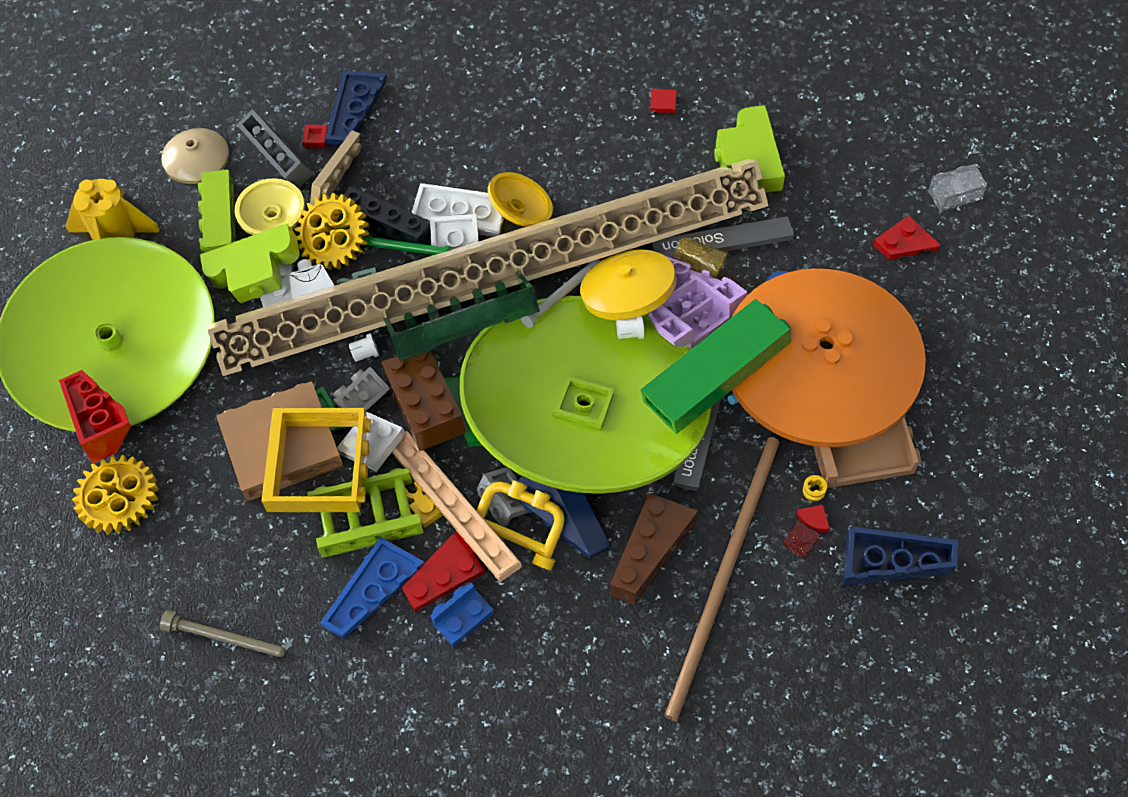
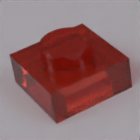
[783,521,820,558]

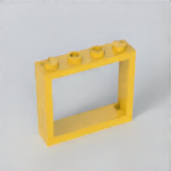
[262,408,372,512]

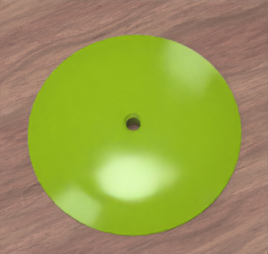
[0,237,215,432]

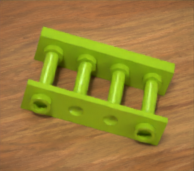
[307,468,424,558]

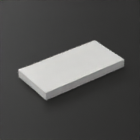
[412,183,505,237]

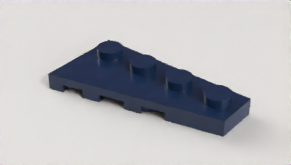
[325,70,387,145]

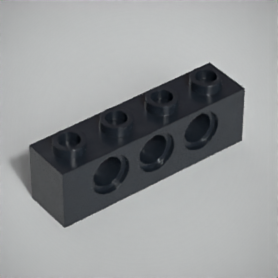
[341,186,431,245]

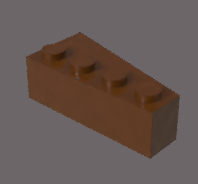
[610,493,698,605]

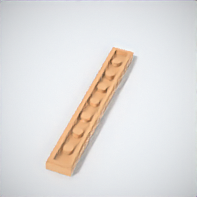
[391,431,522,582]

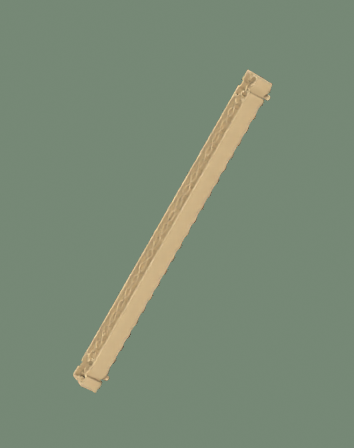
[207,159,768,376]

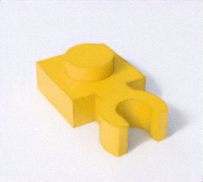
[405,482,443,528]

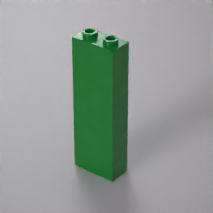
[640,298,791,435]

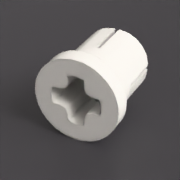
[616,316,644,339]
[349,333,379,362]

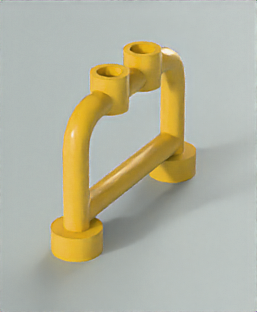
[476,480,565,570]

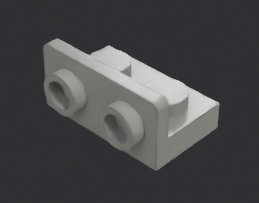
[332,367,390,411]
[477,467,529,527]

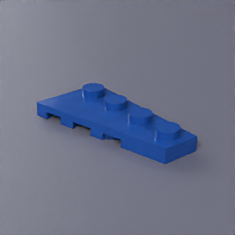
[320,537,424,639]

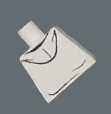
[290,259,334,299]

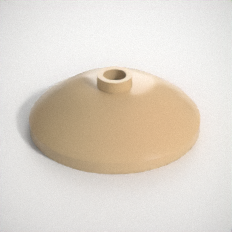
[162,128,229,184]

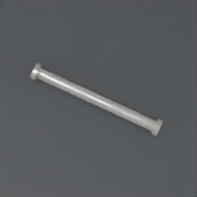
[521,259,600,328]

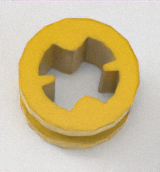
[803,475,827,501]

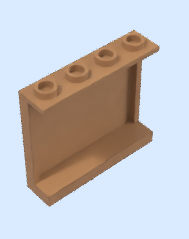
[216,381,343,502]
[813,415,921,488]

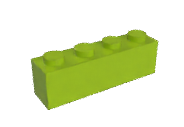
[198,170,236,253]

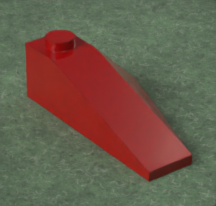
[59,370,131,464]

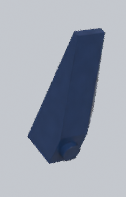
[518,476,610,558]

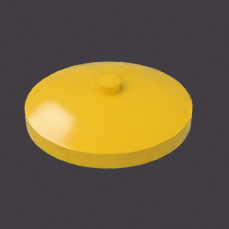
[580,250,677,320]

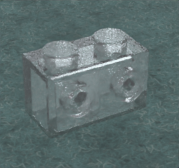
[928,164,987,212]

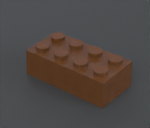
[381,345,466,451]

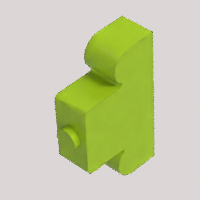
[714,105,785,193]
[200,223,299,303]

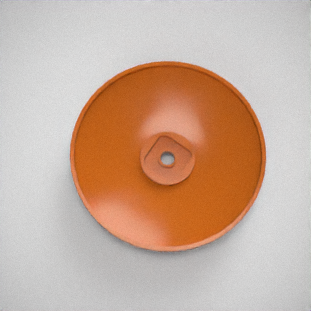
[732,269,926,447]

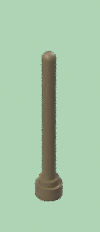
[160,609,286,657]

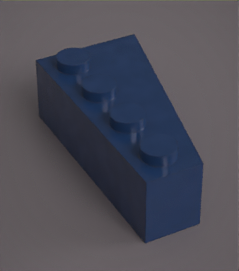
[842,526,959,586]

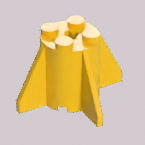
[65,179,159,240]

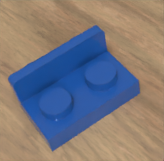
[431,582,494,648]

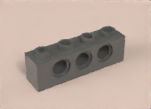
[237,109,314,189]

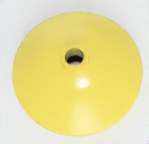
[235,179,305,235]

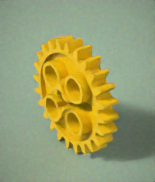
[295,193,369,270]
[72,455,159,535]

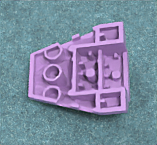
[647,255,747,349]

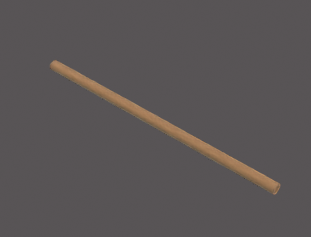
[664,437,780,721]

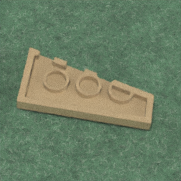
[310,131,361,206]

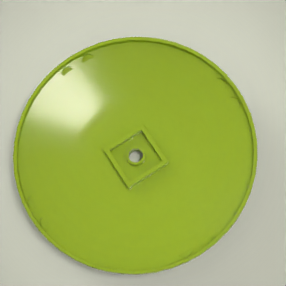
[460,296,711,493]

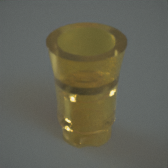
[673,237,728,279]

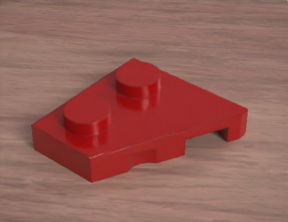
[873,216,940,260]

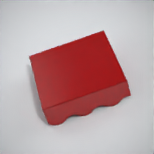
[650,89,676,113]

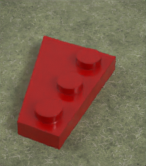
[402,530,485,612]

